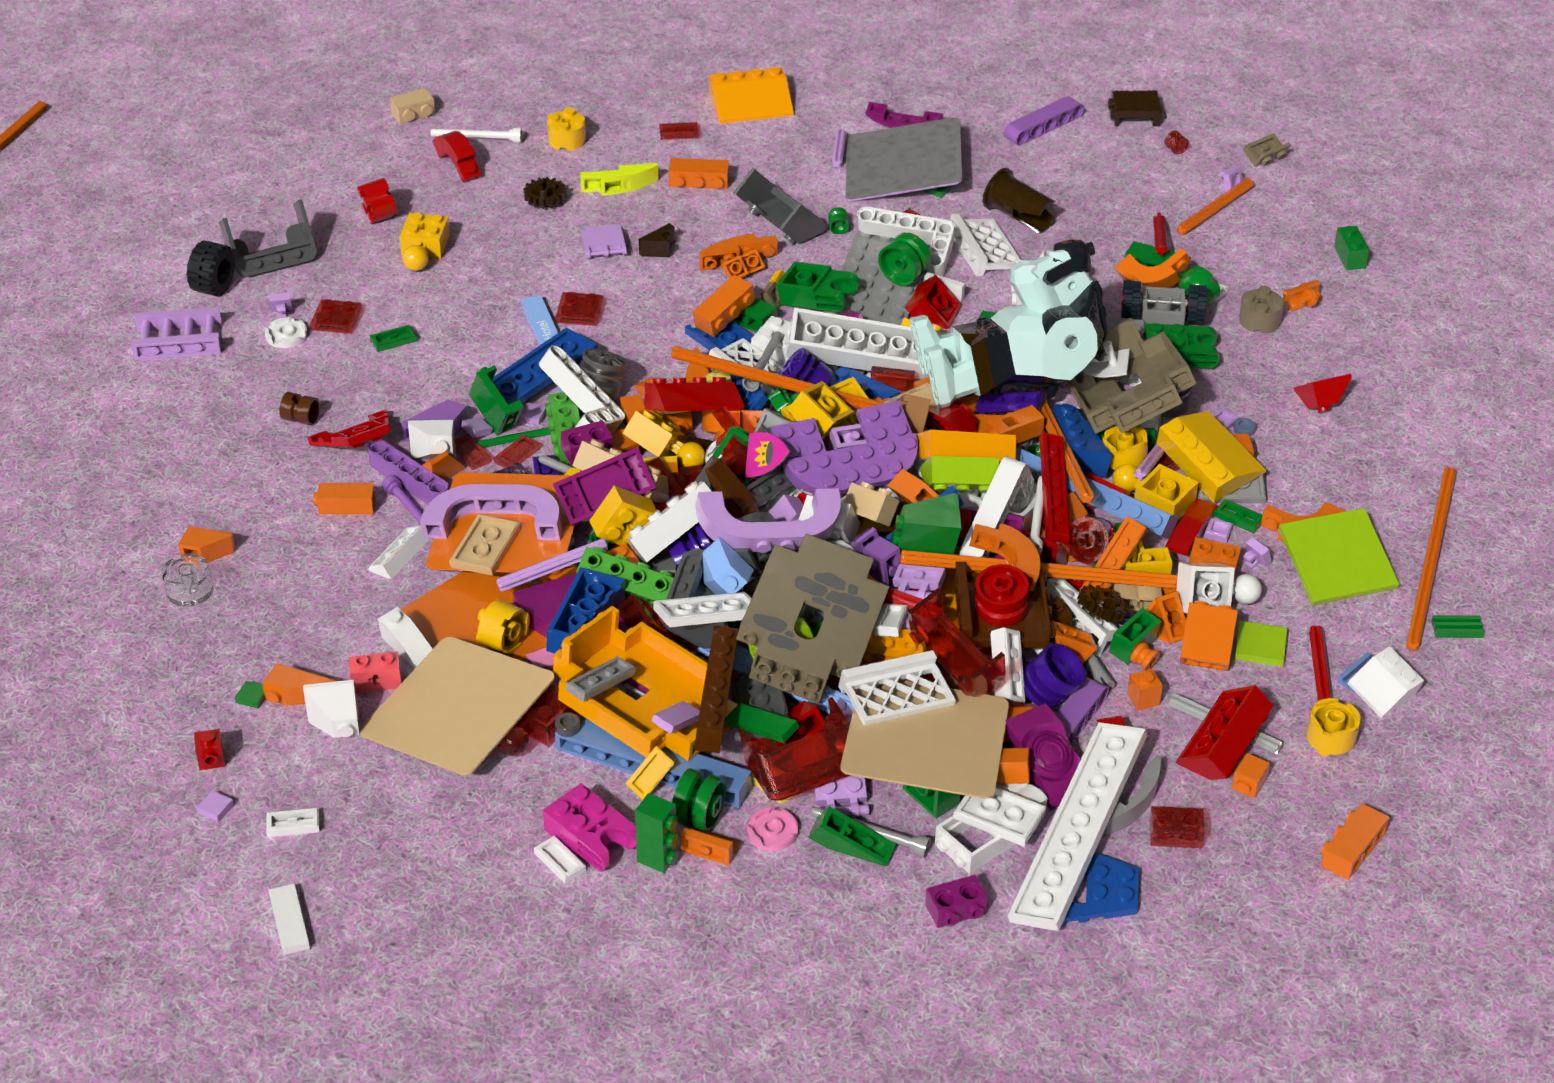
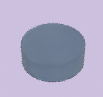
[1233,418,1256,437]

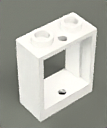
[935,815,1015,874]

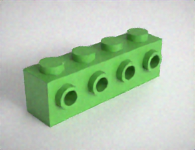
[545,393,580,465]
[576,546,674,606]

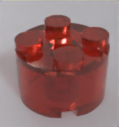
[1064,517,1116,564]

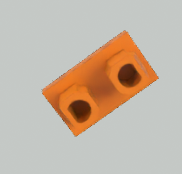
[1283,279,1321,311]

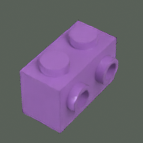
[863,536,901,589]

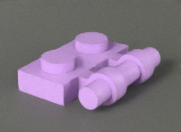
[893,564,946,602]
[813,775,869,818]

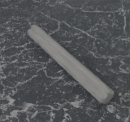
[1168,693,1282,754]

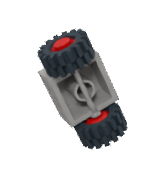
[1121,280,1207,325]

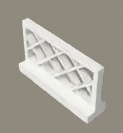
[950,214,1021,276]
[709,338,794,411]
[838,650,956,726]

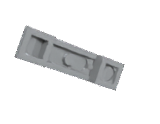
[1103,756,1161,835]

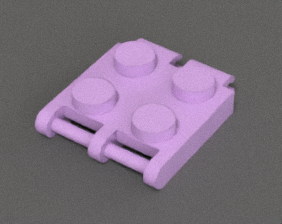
[581,224,627,259]

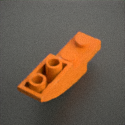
[699,233,778,271]

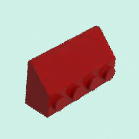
[645,377,744,412]
[1176,685,1274,780]

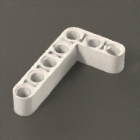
[857,207,954,276]
[539,345,625,433]
[959,456,1034,557]

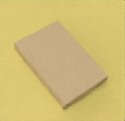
[449,514,521,576]

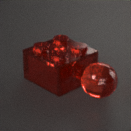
[498,684,579,757]

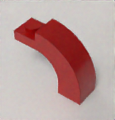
[432,130,482,182]

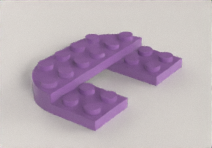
[770,400,918,498]

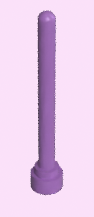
[382,475,423,525]

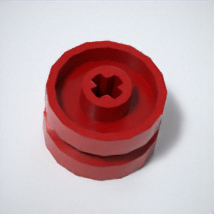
[975,564,1029,627]

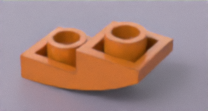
[721,249,765,279]

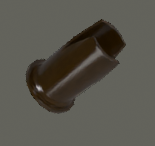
[982,168,1055,233]

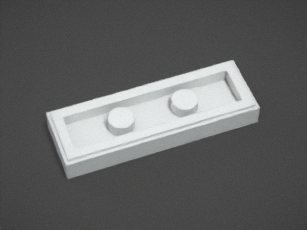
[268,884,310,955]

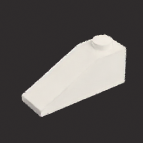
[378,607,433,669]

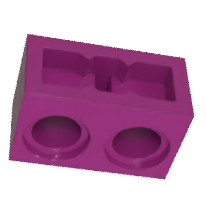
[561,420,613,465]
[925,874,988,928]

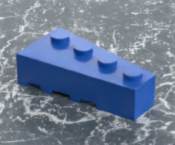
[1052,403,1113,477]
[546,567,626,654]

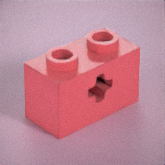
[349,651,401,694]

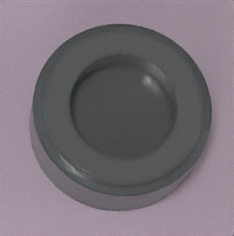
[555,713,580,737]

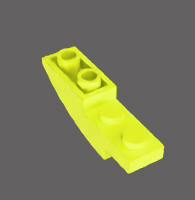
[580,163,658,196]

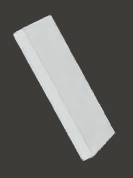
[653,592,752,627]

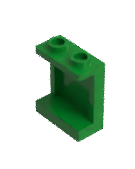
[468,365,524,435]

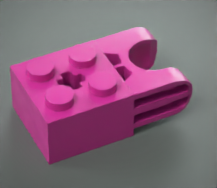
[543,783,636,871]

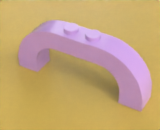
[420,484,563,541]
[695,488,841,553]

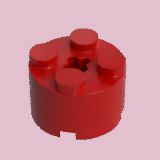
[357,178,398,224]

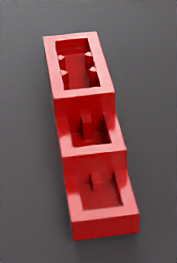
[1165,498,1218,556]

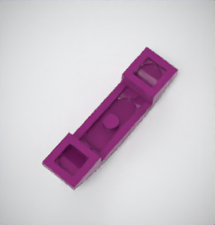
[865,102,944,128]

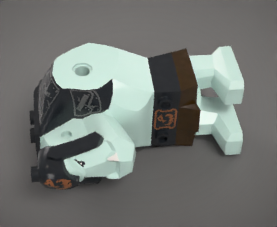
[910,239,1107,409]

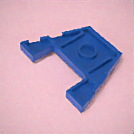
[827,367,900,400]
[1061,852,1139,926]

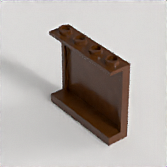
[954,562,1054,648]

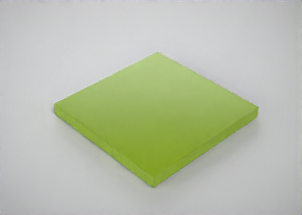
[1278,508,1400,606]

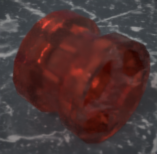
[1164,130,1189,155]

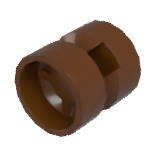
[279,392,320,425]

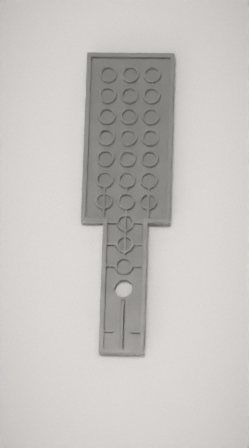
[823,229,930,375]

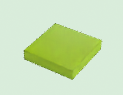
[1235,620,1287,667]

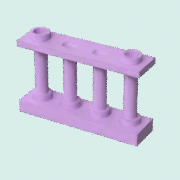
[132,307,222,360]

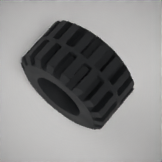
[187,240,235,296]

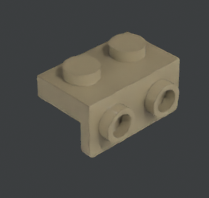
[1242,133,1291,167]

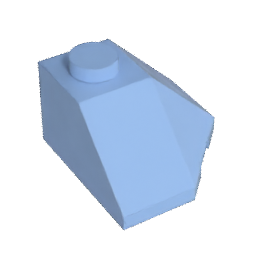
[703,537,754,595]

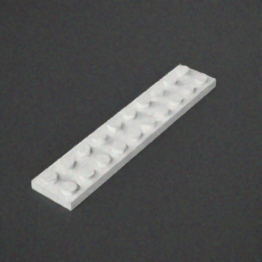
[1008,722,1147,931]

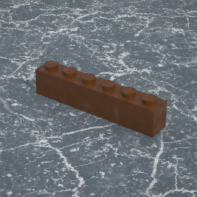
[694,626,738,753]

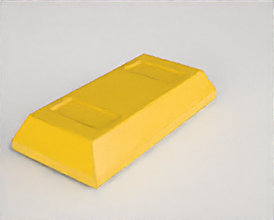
[626,746,675,800]

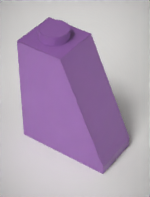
[401,400,468,442]

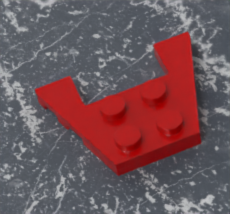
[307,409,391,448]

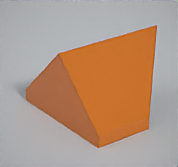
[422,451,467,481]
[1146,591,1186,644]
[1050,620,1097,664]

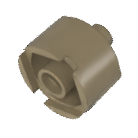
[1239,286,1284,333]

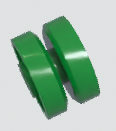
[878,232,931,286]
[672,768,726,833]

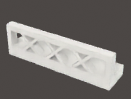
[1045,578,1118,657]

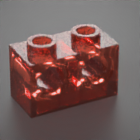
[617,593,670,637]
[1149,806,1205,849]

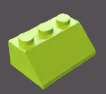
[920,456,999,493]

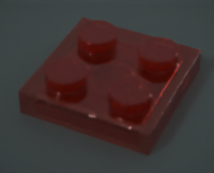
[555,292,604,326]
[310,299,362,334]

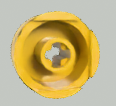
[547,107,586,150]
[1103,425,1148,470]
[476,598,530,654]
[1306,698,1361,756]

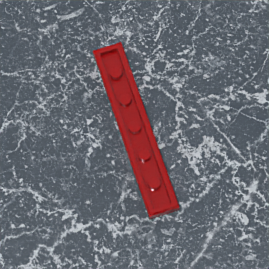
[1039,431,1070,544]

